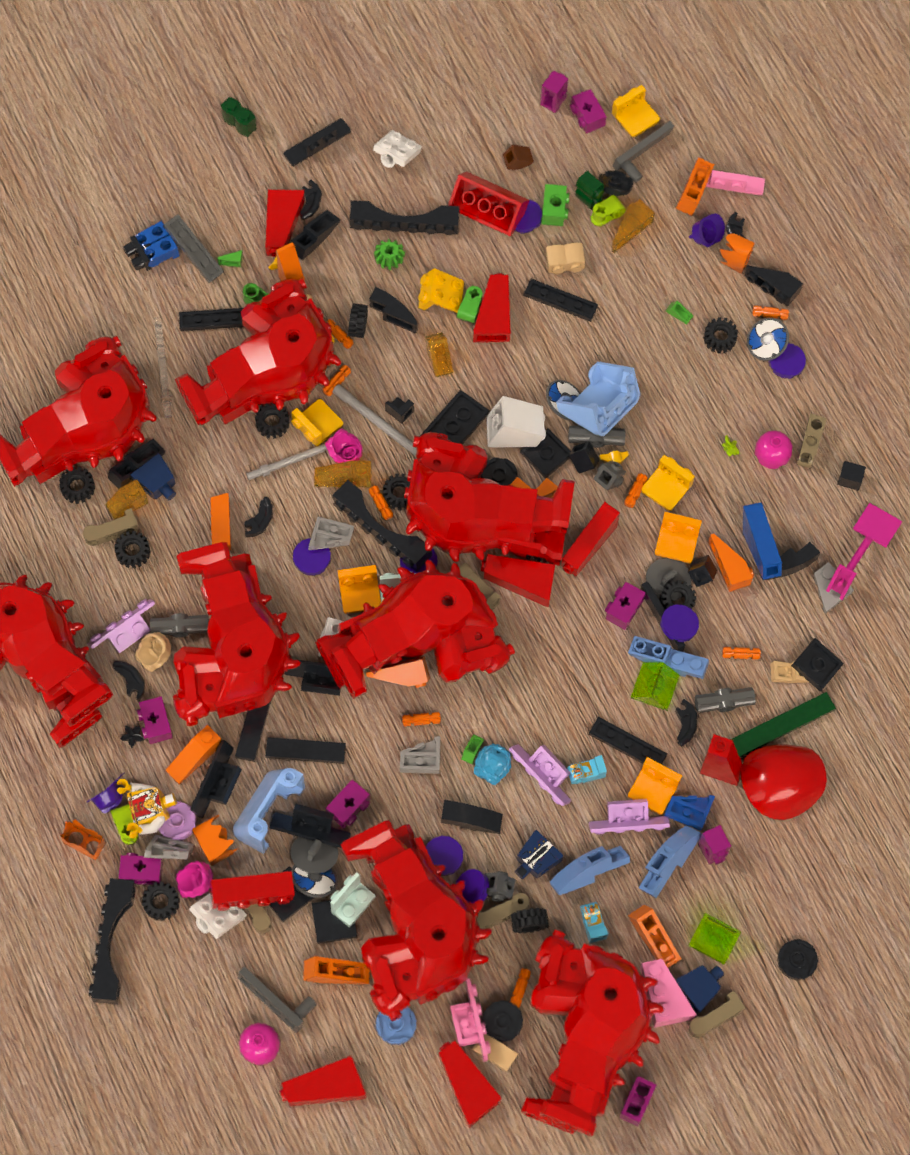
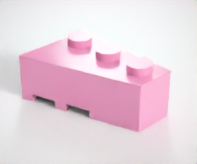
[640,959,696,1028]

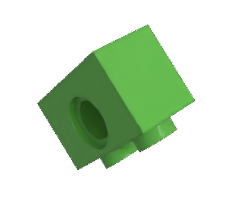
[542,184,570,226]

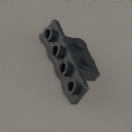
[283,118,351,167]
[285,660,341,696]
[190,740,242,818]
[269,804,351,848]

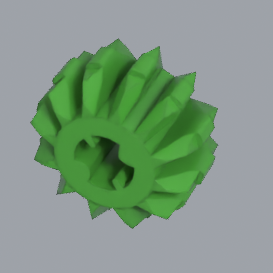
[374,239,405,270]

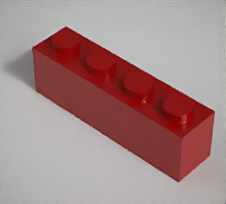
[210,871,295,911]

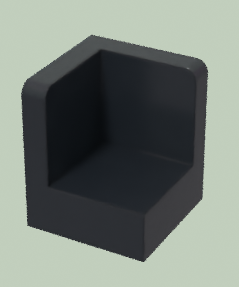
[385,397,414,424]
[569,441,599,474]
[837,461,866,491]
[688,555,717,587]

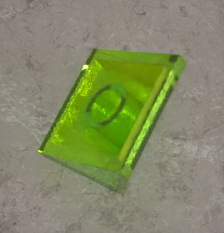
[631,662,680,711]
[688,913,741,965]

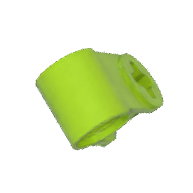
[591,195,626,226]
[110,804,139,845]

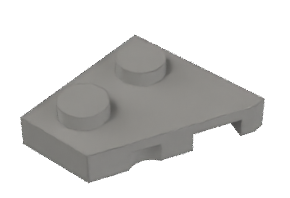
[308,517,354,550]
[813,562,854,614]
[400,736,440,774]
[144,834,194,859]

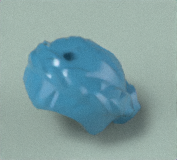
[473,744,512,785]

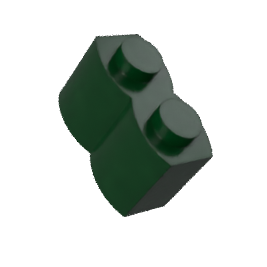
[221,97,257,137]
[575,170,604,210]

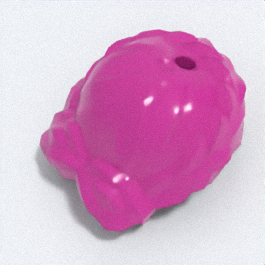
[325,428,363,467]
[176,861,213,898]

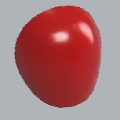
[741,744,827,820]

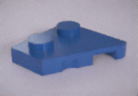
[664,795,715,831]

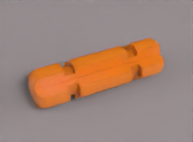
[752,305,789,320]
[325,319,354,349]
[322,365,351,396]
[624,473,647,508]
[369,485,393,520]
[722,647,761,659]
[402,712,441,726]
[510,968,531,1008]

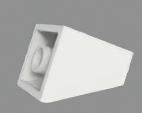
[486,396,546,448]

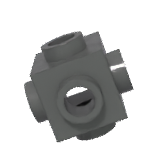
[594,461,626,491]
[485,871,515,902]

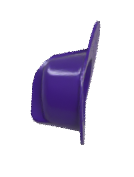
[689,213,725,247]
[87,772,125,814]

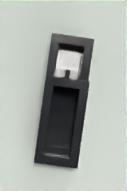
[290,210,340,260]
[369,287,418,334]
[107,439,166,490]
[761,542,820,580]
[441,800,503,834]

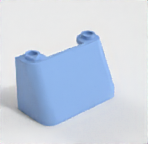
[556,361,640,436]
[233,768,305,854]

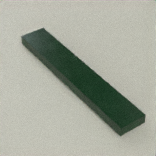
[730,692,836,757]

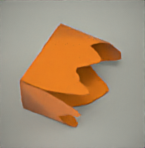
[720,233,755,274]
[192,814,237,866]
[61,819,106,861]

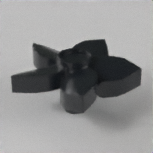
[120,725,144,748]

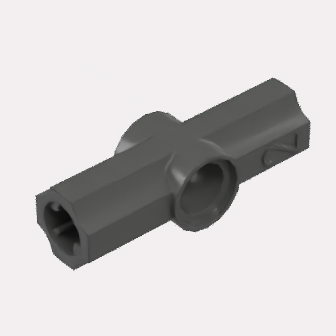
[568,426,626,448]
[150,613,209,638]
[694,687,756,713]

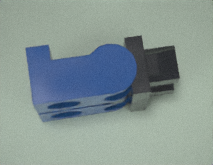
[123,221,180,271]

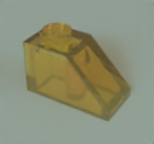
[425,332,453,377]
[106,480,148,520]

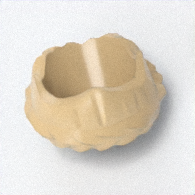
[135,632,171,672]

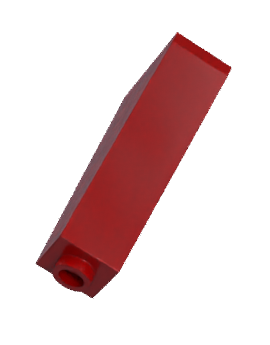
[265,189,305,257]
[473,273,510,342]
[561,502,620,576]
[481,554,555,607]
[700,734,742,786]
[438,1040,502,1128]
[279,1056,366,1106]

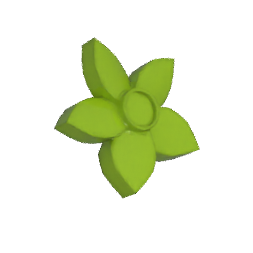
[722,435,740,457]

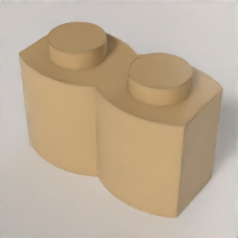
[546,243,585,274]

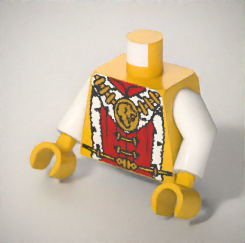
[117,779,177,838]

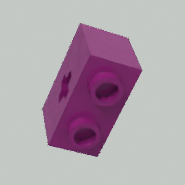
[540,70,568,113]
[570,89,607,134]
[605,582,646,630]
[137,696,173,744]
[326,780,371,828]
[698,825,731,865]
[119,853,163,885]
[619,1076,657,1127]

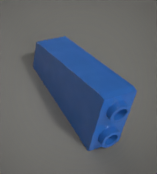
[743,502,782,580]

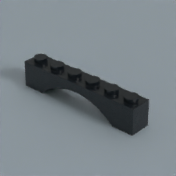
[350,200,460,235]
[332,480,433,571]
[89,878,136,1005]

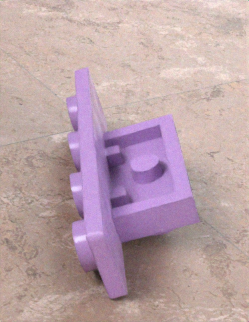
[87,599,155,653]
[509,744,571,806]
[589,799,670,834]

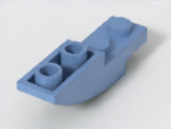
[628,636,709,679]
[639,825,702,898]
[550,846,630,896]

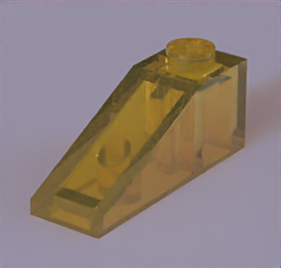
[612,199,655,253]
[314,461,371,487]

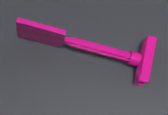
[826,503,903,600]

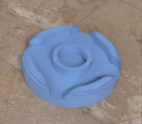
[376,1007,416,1045]

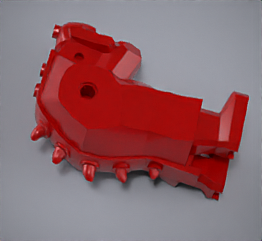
[174,278,342,426]
[0,336,157,487]
[404,432,575,566]
[173,542,301,726]
[315,560,515,699]
[0,574,113,748]
[341,820,492,1021]
[521,930,664,1137]

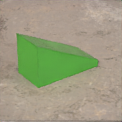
[218,250,243,267]
[665,300,693,324]
[461,734,484,764]

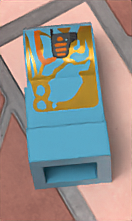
[567,755,607,784]
[580,902,608,943]

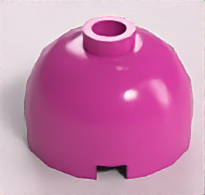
[754,430,793,469]
[239,1023,280,1065]

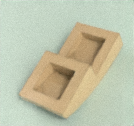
[770,661,809,683]
[472,1034,518,1072]

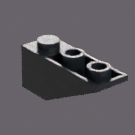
[744,265,803,307]

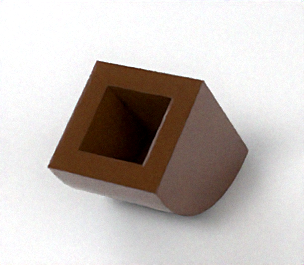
[503,145,534,170]

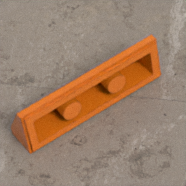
[210,493,231,550]

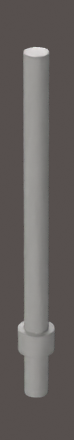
[246,444,328,480]

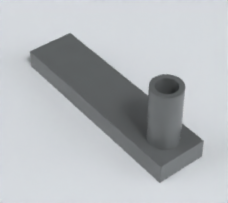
[613,121,674,183]
[163,214,224,283]
[237,966,317,1033]

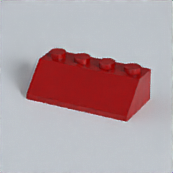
[448,172,529,236]

